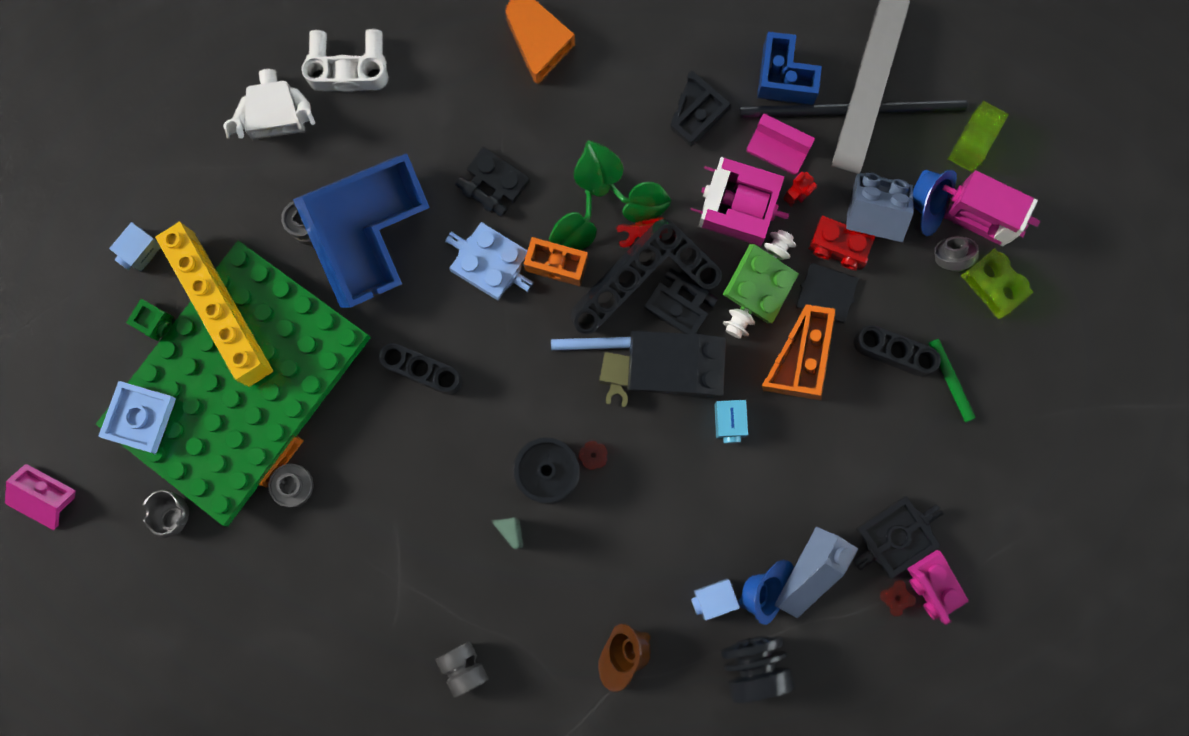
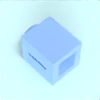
[109,222,161,271]
[691,579,739,620]

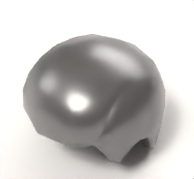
[143,489,189,538]

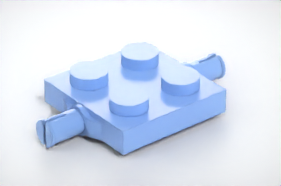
[446,222,534,301]

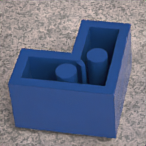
[757,31,822,105]

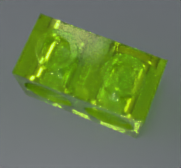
[948,100,1009,172]
[961,248,1033,319]

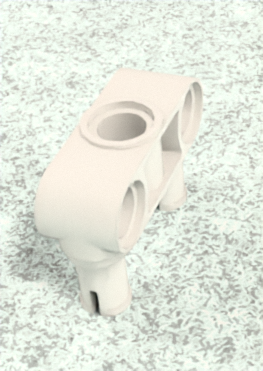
[302,29,388,92]

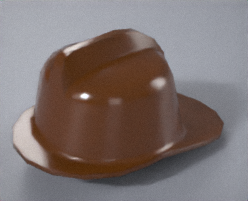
[598,624,651,692]

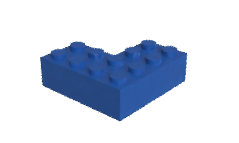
[293,154,430,308]

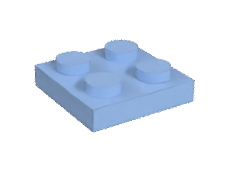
[98,381,176,454]

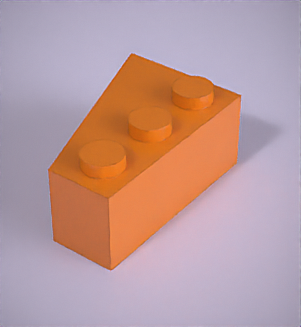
[762,304,836,400]

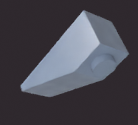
[774,527,858,618]

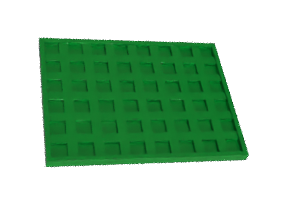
[96,240,371,527]

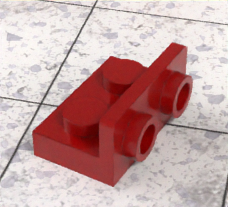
[808,215,876,270]

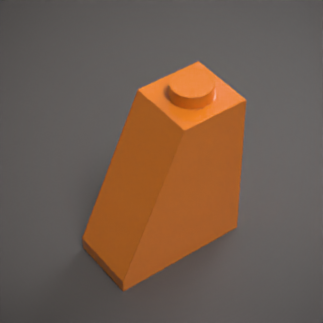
[505,0,575,84]

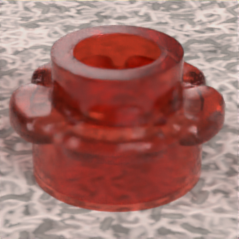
[579,441,608,470]

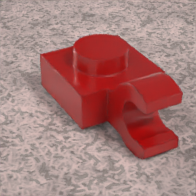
[783,171,817,207]
[616,217,668,248]

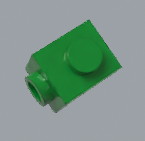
[126,298,174,341]

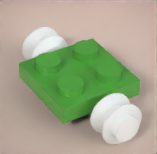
[723,230,799,339]

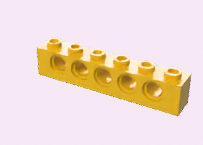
[155,221,274,387]

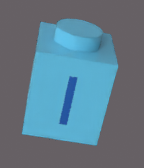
[714,400,748,443]

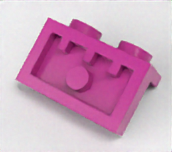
[907,550,969,625]

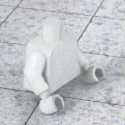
[223,69,315,140]

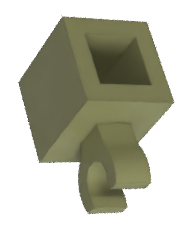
[599,352,630,408]

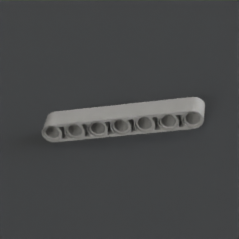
[831,0,910,174]

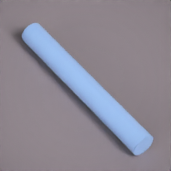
[551,337,631,351]

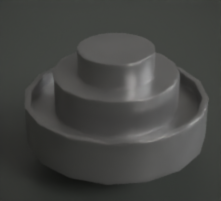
[935,236,979,272]
[268,464,314,507]

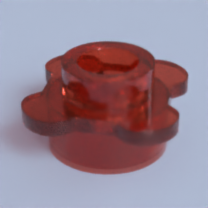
[880,580,916,616]

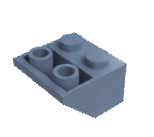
[846,172,914,242]

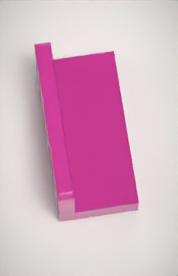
[746,113,815,175]
[5,464,76,530]

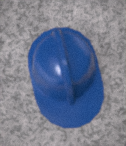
[912,170,957,236]
[738,560,794,625]

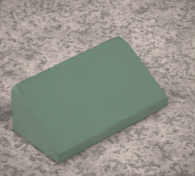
[492,518,523,549]

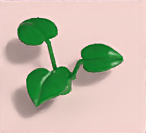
[549,140,671,250]

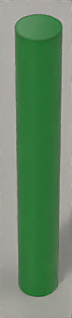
[928,338,976,422]

